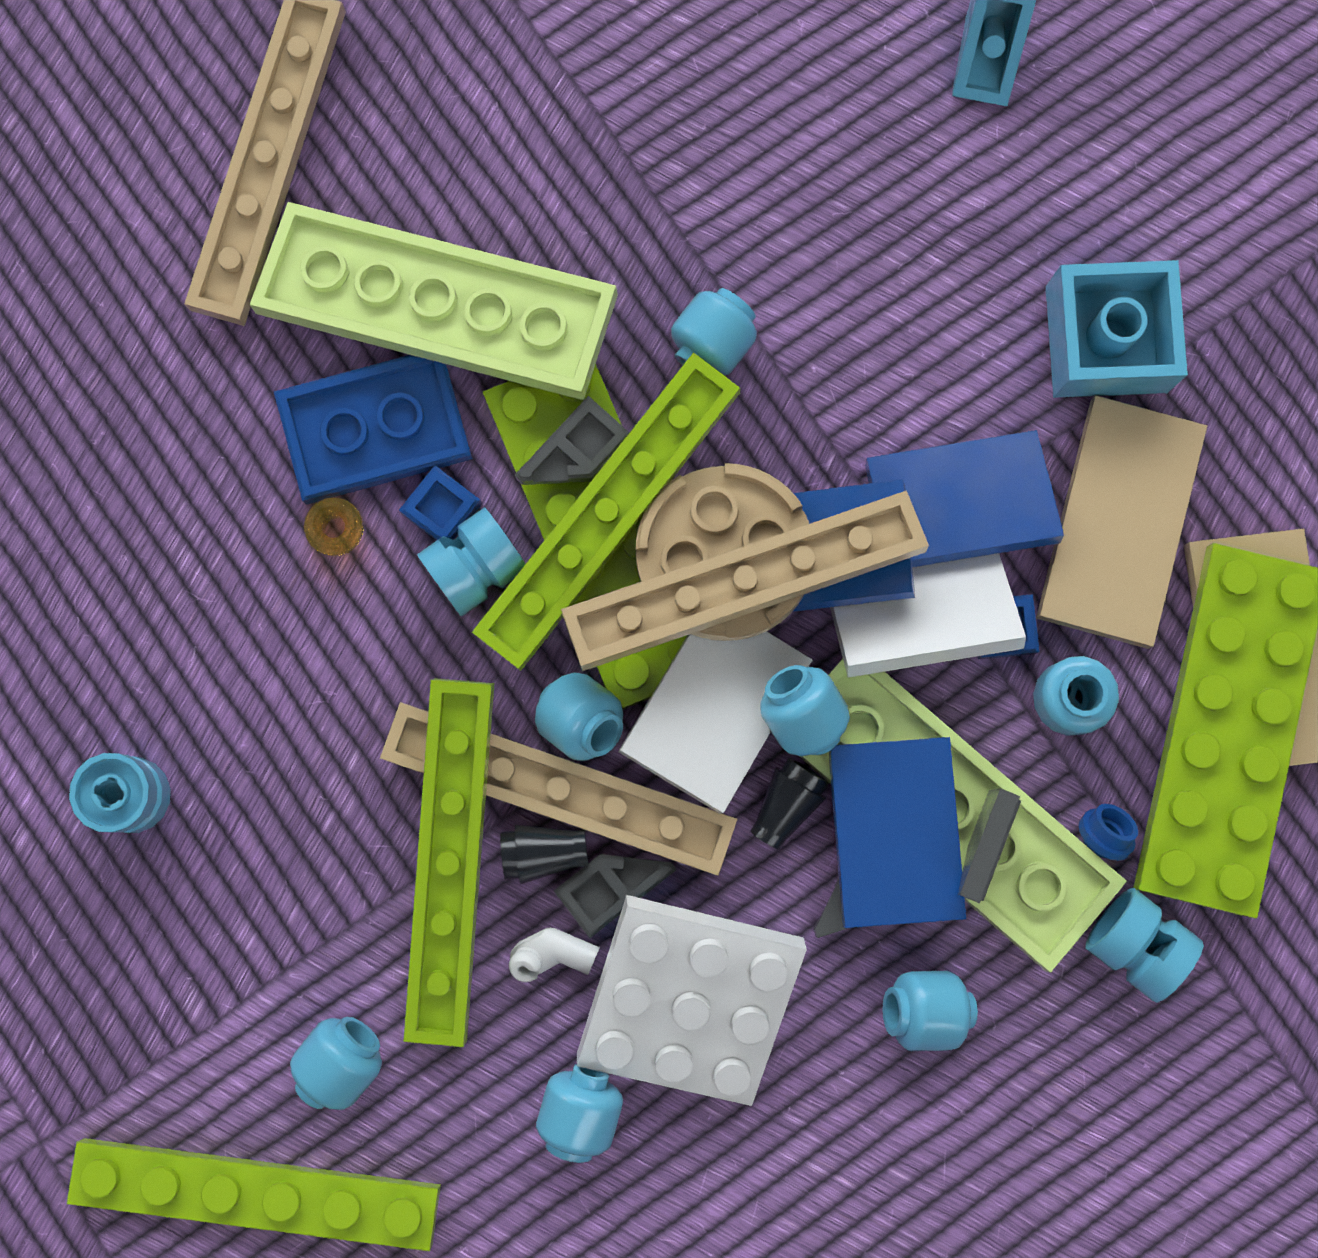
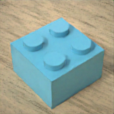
[1046,260,1188,398]

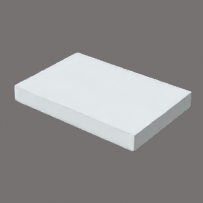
[830,553,1026,677]
[618,631,812,814]

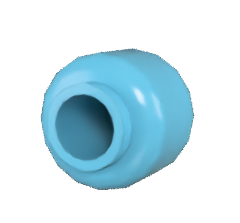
[671,288,757,375]
[1033,656,1119,736]
[760,665,850,756]
[535,672,623,761]
[882,971,978,1051]
[290,1017,382,1110]
[536,1064,623,1163]

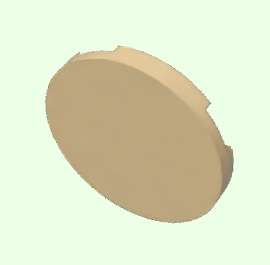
[636,463,809,641]

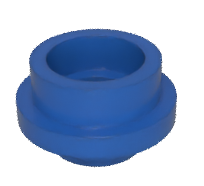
[1078,804,1138,861]

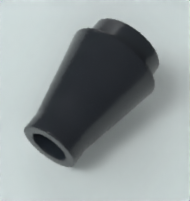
[750,757,829,850]
[500,825,588,884]

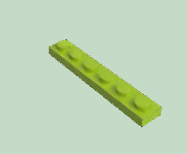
[472,352,740,671]
[403,678,495,1047]
[67,1138,441,1251]

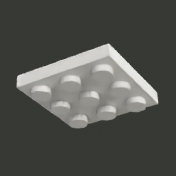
[577,895,807,1106]

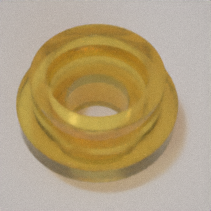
[304,498,364,556]

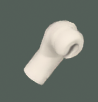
[509,927,600,982]

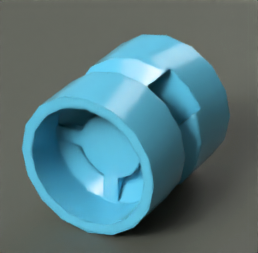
[417,507,525,617]
[69,753,171,833]
[1085,888,1204,1003]

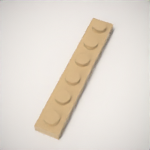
[184,0,346,326]
[561,490,929,671]
[380,702,737,876]

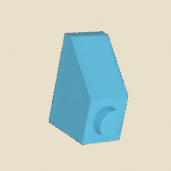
[952,0,1036,106]

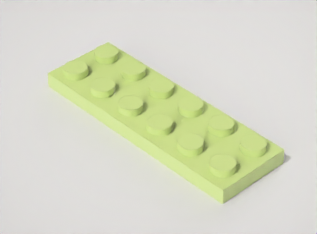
[250,202,618,400]
[799,658,1127,973]

